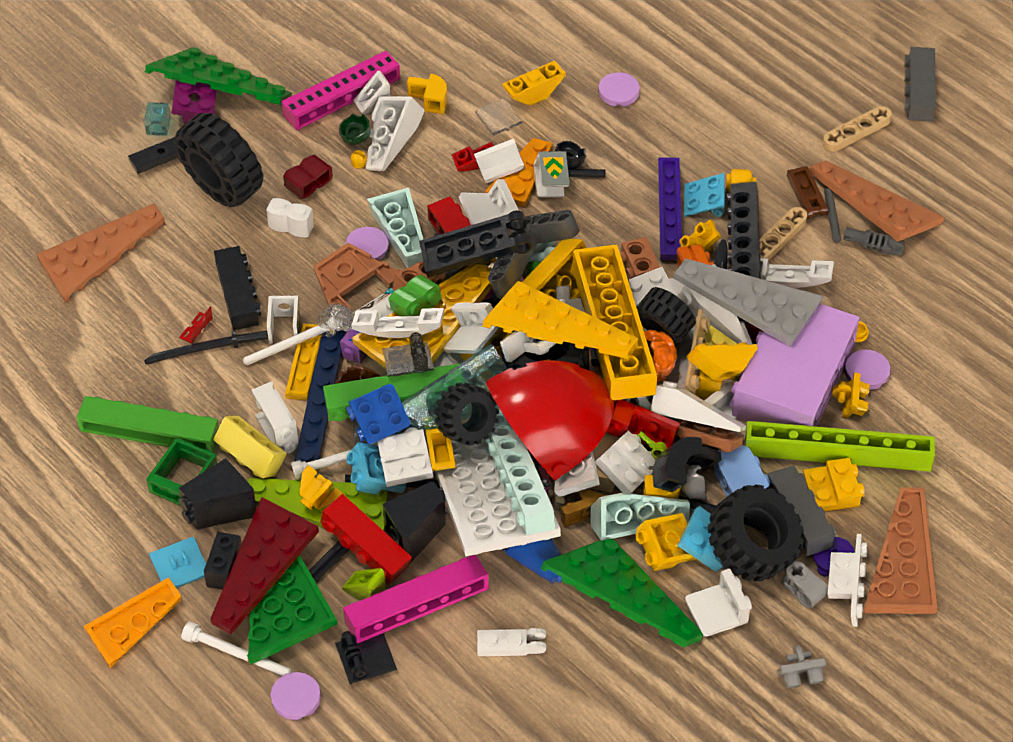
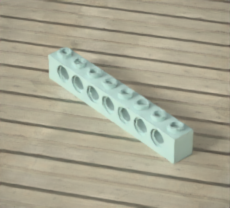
[484,405,555,535]

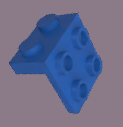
[346,384,410,445]

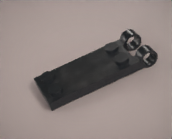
[419,210,532,278]

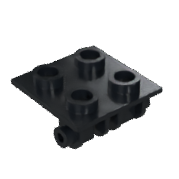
[335,631,397,684]

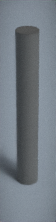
[824,188,841,242]

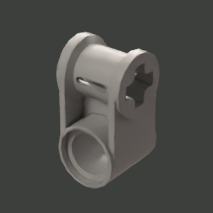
[782,561,828,609]

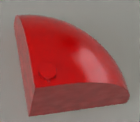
[485,360,614,481]

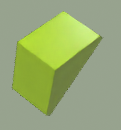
[341,568,386,601]

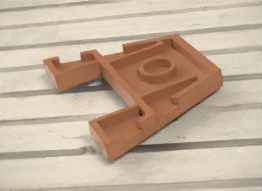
[313,243,400,321]

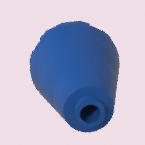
[503,538,563,584]

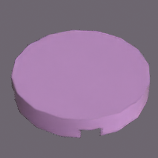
[599,72,640,106]
[345,227,389,261]
[844,349,891,390]
[270,672,321,720]

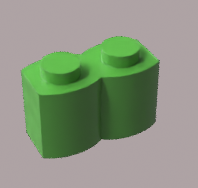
[388,275,442,316]

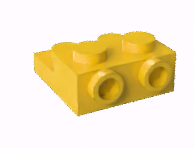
[802,458,864,511]
[636,513,696,572]

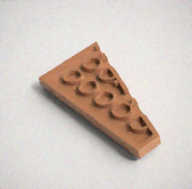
[810,160,944,242]
[37,203,165,302]
[863,487,938,614]

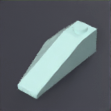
[591,493,690,541]

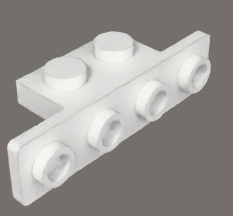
[500,299,566,362]
[828,534,867,627]

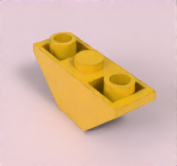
[502,60,566,106]
[687,342,758,380]

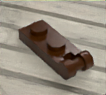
[787,166,828,219]

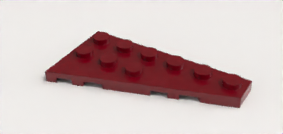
[210,497,319,635]

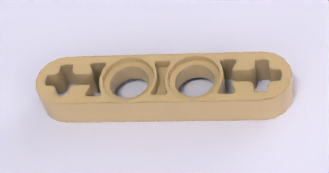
[823,106,892,152]
[760,207,807,260]

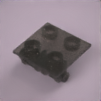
[382,332,434,377]

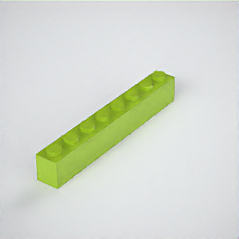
[745,421,935,472]

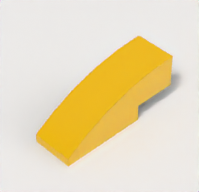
[423,415,456,471]

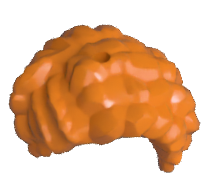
[644,330,677,383]

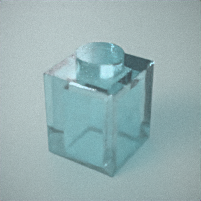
[144,102,171,136]

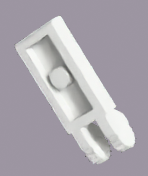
[477,628,547,656]

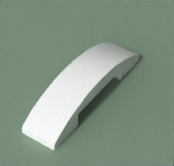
[760,258,834,288]
[351,308,444,338]

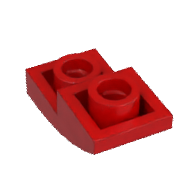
[451,141,494,172]

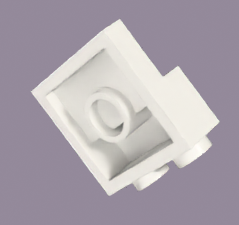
[377,427,433,487]
[595,430,656,494]

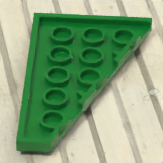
[145,47,292,105]
[541,539,704,648]
[247,555,338,665]

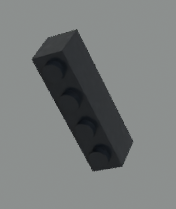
[214,246,262,331]

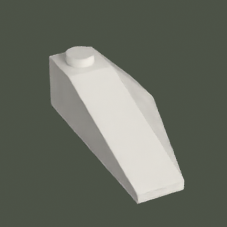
[366,96,425,171]
[677,264,752,345]
[651,381,746,432]

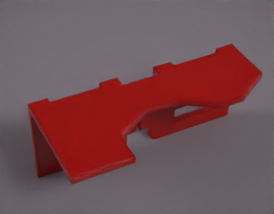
[179,306,213,344]

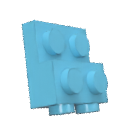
[347,442,406,495]
[677,506,723,572]

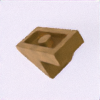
[561,489,606,528]

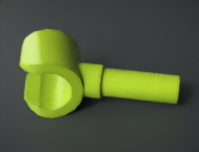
[638,431,667,460]

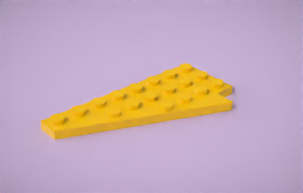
[352,257,498,374]

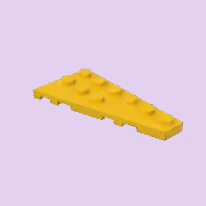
[482,281,639,359]

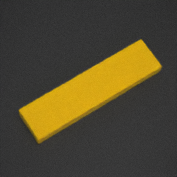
[285,323,322,401]

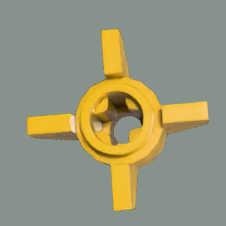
[299,465,343,510]

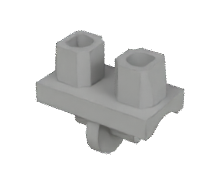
[777,646,826,689]

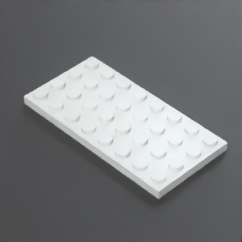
[435,439,561,556]

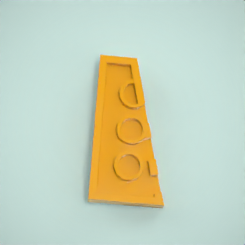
[485,138,553,208]
[84,577,182,668]

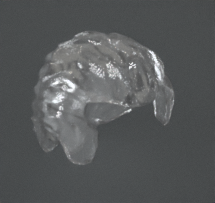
[318,303,354,338]

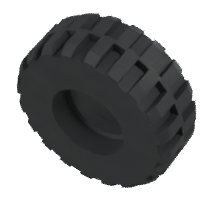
[174,113,264,207]

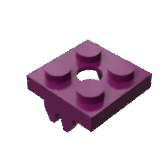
[171,80,216,124]

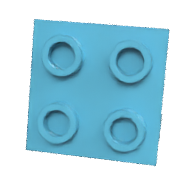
[684,173,725,217]

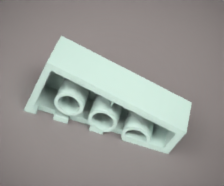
[367,188,424,268]

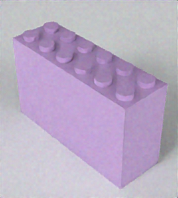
[730,304,860,427]

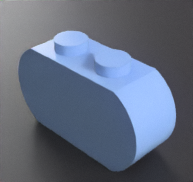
[714,445,770,497]

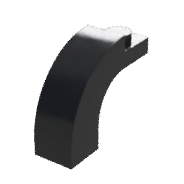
[653,437,722,492]

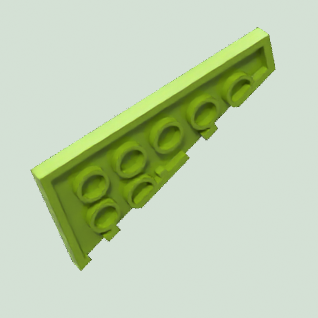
[248,478,389,531]

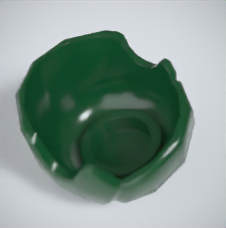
[339,113,371,145]

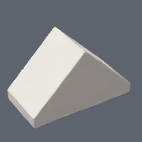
[353,70,391,114]

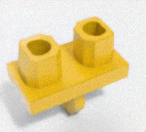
[679,219,721,252]
[832,372,870,418]

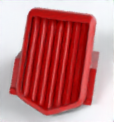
[625,405,680,453]

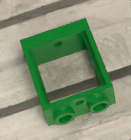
[146,438,217,506]

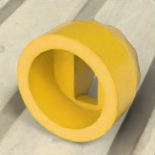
[350,150,367,169]

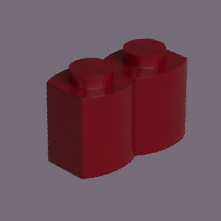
[283,154,333,199]

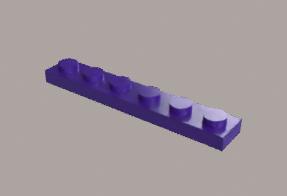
[658,157,682,260]

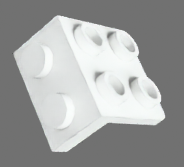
[459,179,518,225]
[443,303,499,354]
[685,569,752,637]

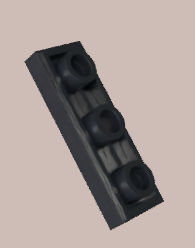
[128,137,178,174]

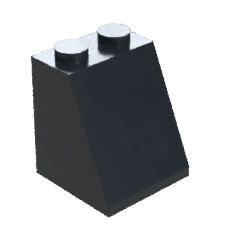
[179,458,257,530]
[382,481,447,564]

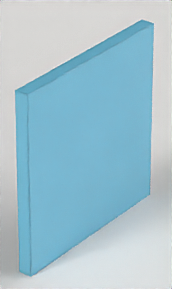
[149,536,206,588]

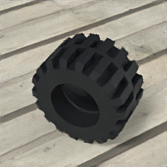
[636,287,696,346]
[434,383,499,446]

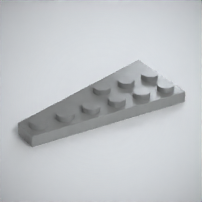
[673,258,824,347]

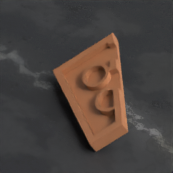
[676,419,743,452]

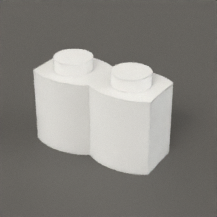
[266,198,314,237]

